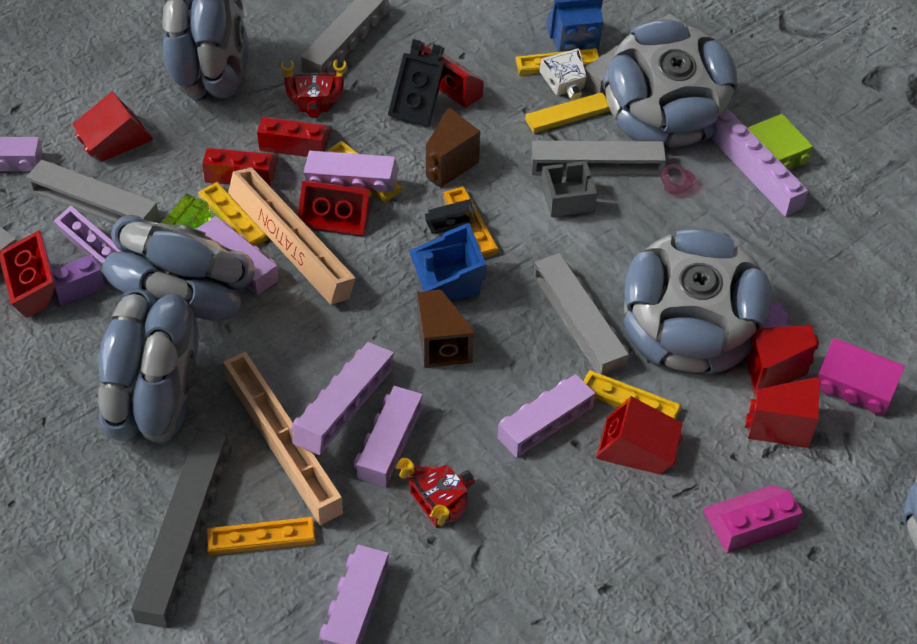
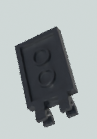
[388,39,446,126]

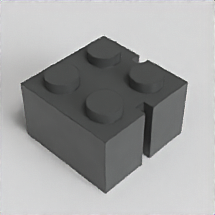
[541,161,597,217]

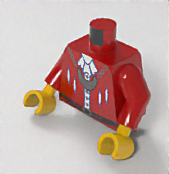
[281,59,347,118]
[395,458,475,528]

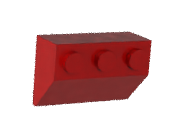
[421,45,484,109]
[257,117,332,157]
[202,148,279,187]
[298,180,373,235]
[0,230,55,318]

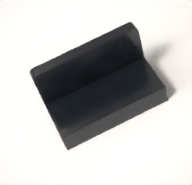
[425,199,476,234]

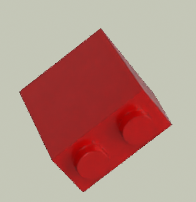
[72,91,153,161]
[745,325,819,397]
[744,378,820,448]
[596,396,683,474]

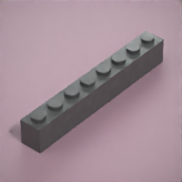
[131,429,232,628]

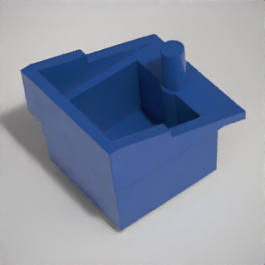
[546,0,604,52]
[409,223,486,301]

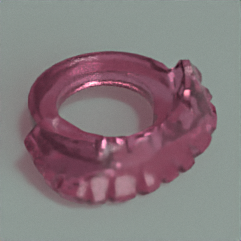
[661,164,696,194]

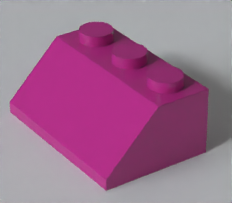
[817,337,905,416]
[703,485,803,553]

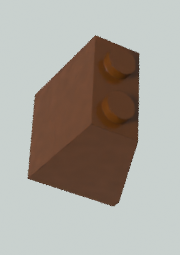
[425,108,480,188]
[417,290,474,368]

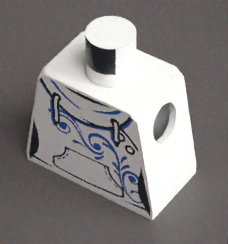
[540,48,586,100]

